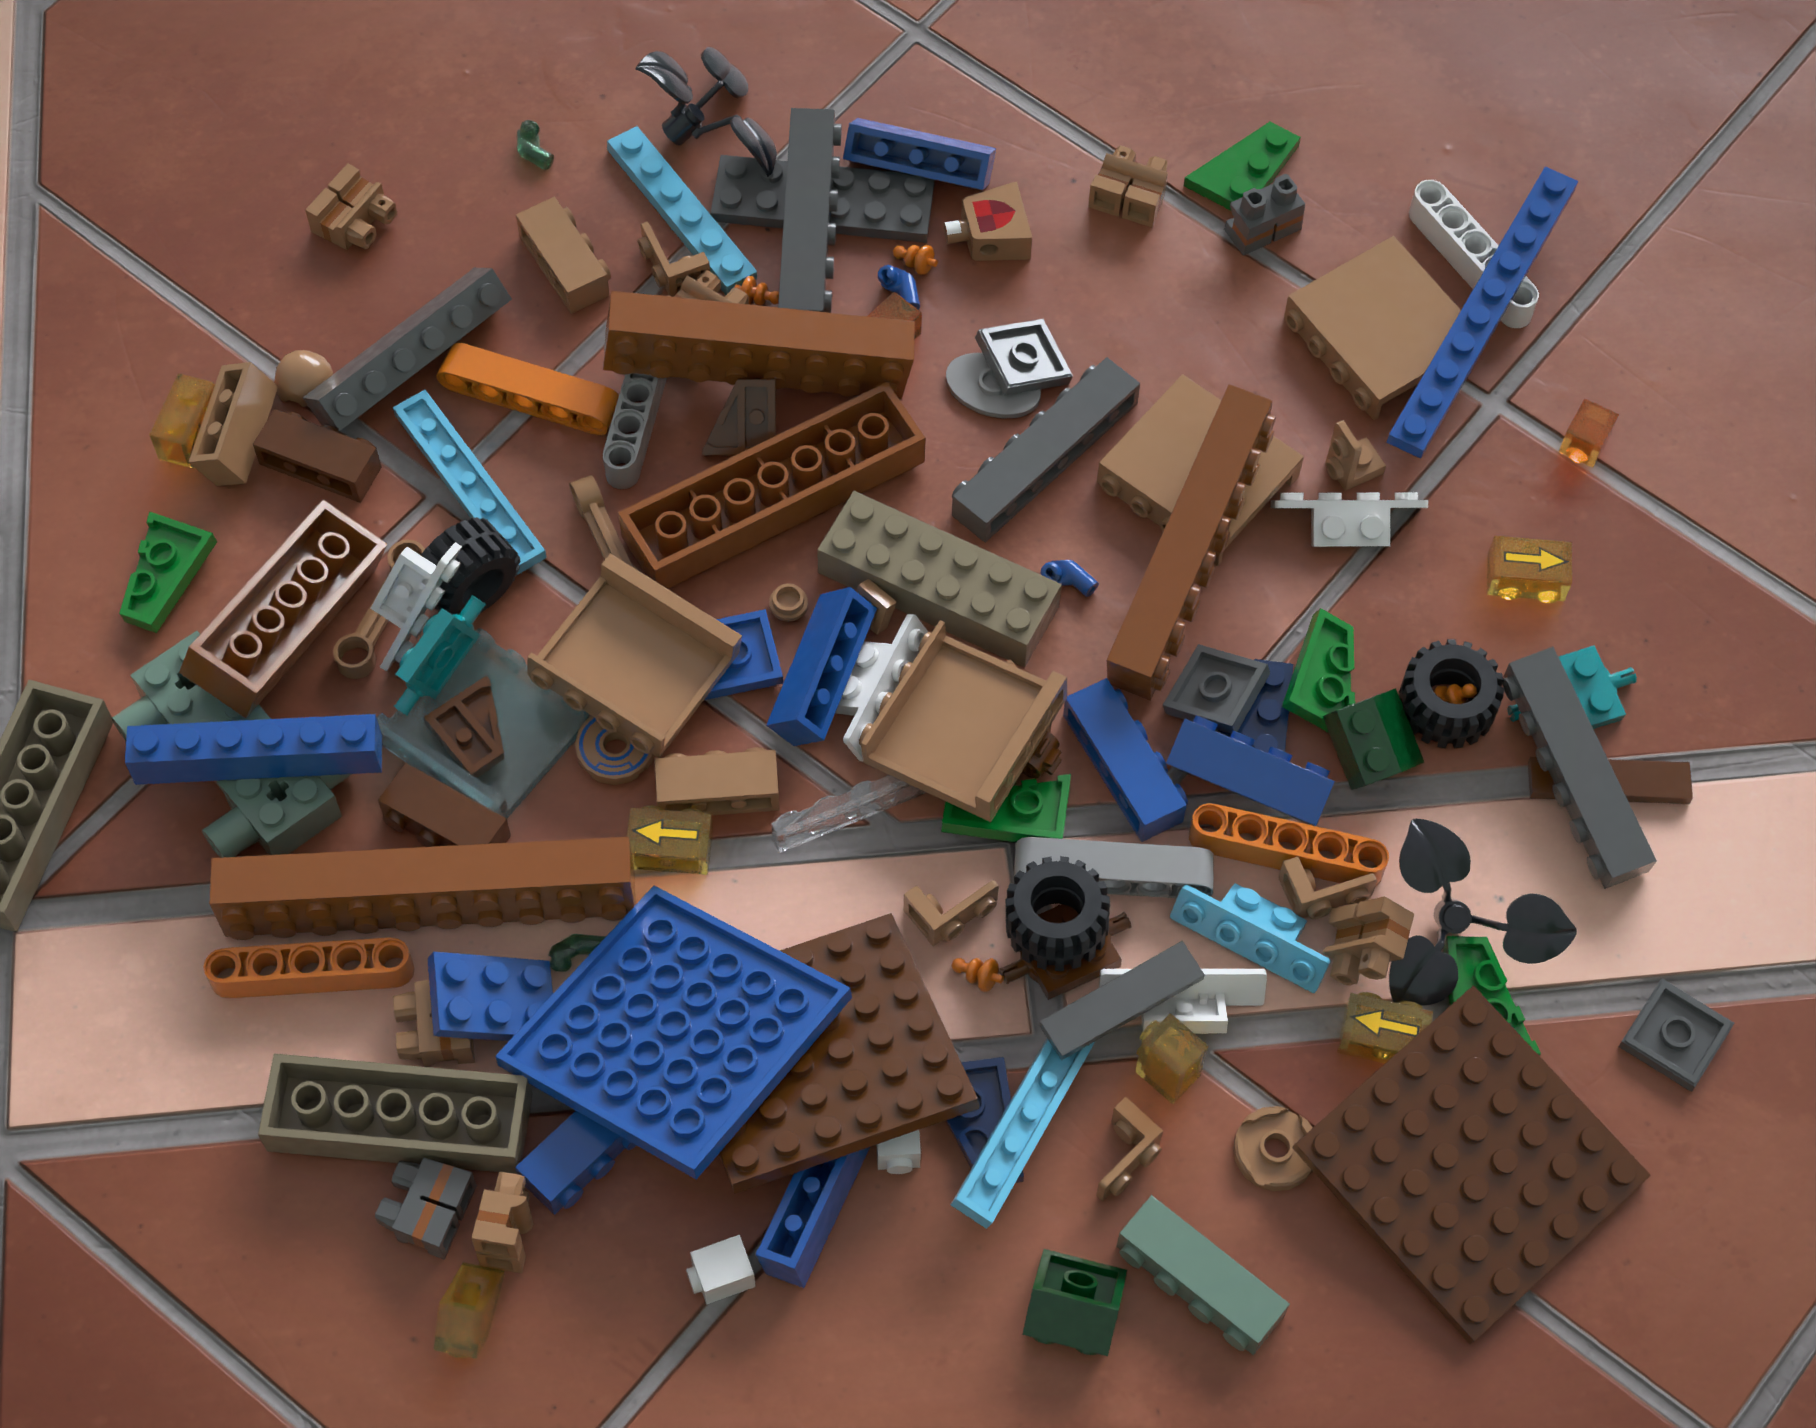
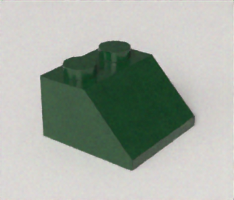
[1323,688,1424,790]
[1022,1249,1128,1356]

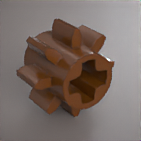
[1021,731,1062,779]

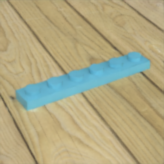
[607,126,757,295]
[393,390,547,575]
[951,1039,1095,1229]

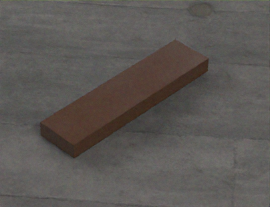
[1528,756,1693,804]

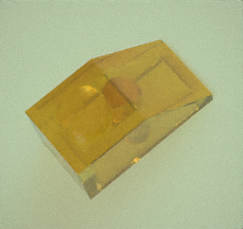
[434,1262,505,1359]

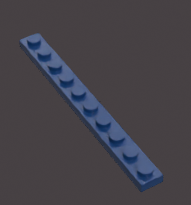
[1386,167,1578,459]

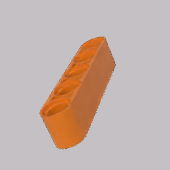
[436,343,619,435]
[1189,803,1389,886]
[203,937,415,998]

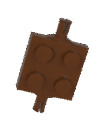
[999,904,1131,1000]

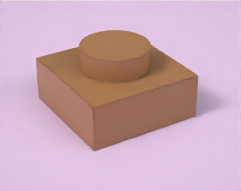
[856,578,897,635]

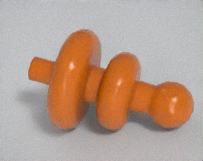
[893,245,938,275]
[734,276,779,306]
[1433,683,1477,704]
[951,958,1004,992]

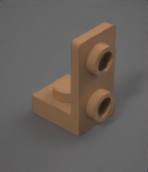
[637,221,710,297]
[1325,420,1386,491]
[1278,857,1377,919]
[903,880,999,946]
[1096,1096,1163,1201]

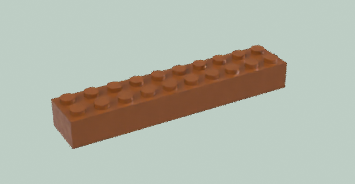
[209,837,636,940]

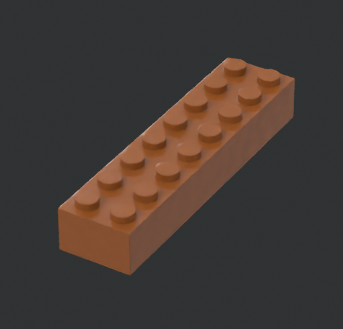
[603,291,915,399]
[618,382,926,589]
[1106,384,1276,701]

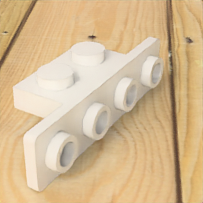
[1271,492,1428,547]
[370,542,462,671]
[835,614,928,762]
[1099,969,1267,1034]

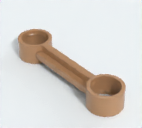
[569,475,637,570]
[333,539,425,679]

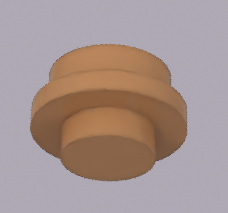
[769,583,808,622]

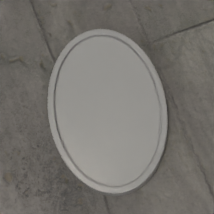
[946,353,1041,418]

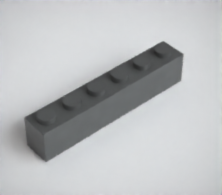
[778,108,842,313]
[303,267,512,431]
[952,357,1140,543]
[1502,647,1657,889]

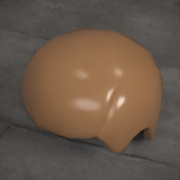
[274,350,333,407]

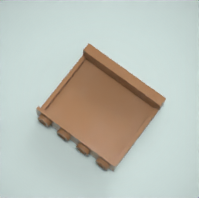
[1284,236,1461,420]
[1097,374,1304,567]
[527,553,742,758]
[859,620,1067,822]

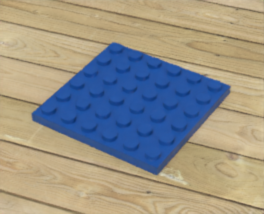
[495,885,852,1180]

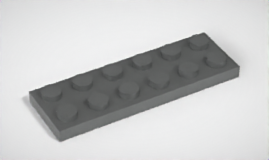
[711,155,935,243]

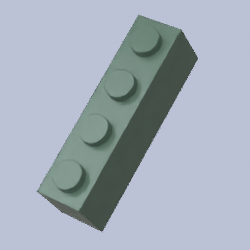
[1116,1195,1290,1355]

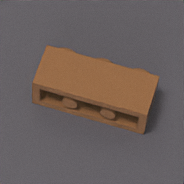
[516,196,611,314]
[189,362,278,486]
[655,747,780,819]

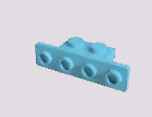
[1170,883,1331,993]

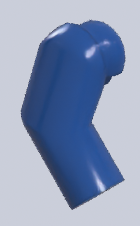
[877,265,920,313]
[1040,560,1099,597]

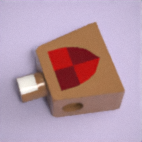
[943,182,1032,261]

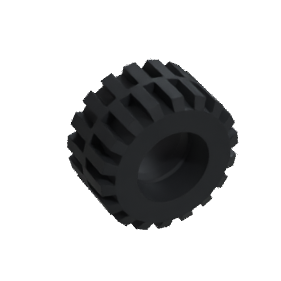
[421,517,521,615]
[1399,639,1505,749]
[1005,856,1110,971]

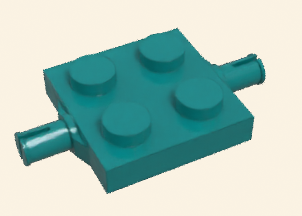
[393,595,486,716]
[1507,645,1637,729]

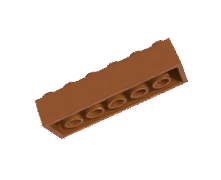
[179,500,387,718]

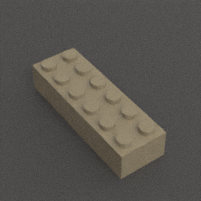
[817,491,1062,667]
[0,680,113,932]
[258,1054,533,1174]

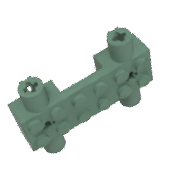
[111,631,352,858]

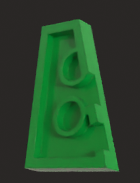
[1183,121,1301,211]
[119,511,218,633]
[1282,608,1355,733]
[941,774,1071,842]
[1443,936,1541,1056]

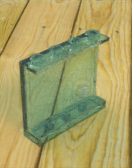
[377,628,589,819]

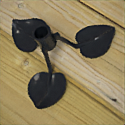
[635,47,777,177]
[1389,818,1577,1008]

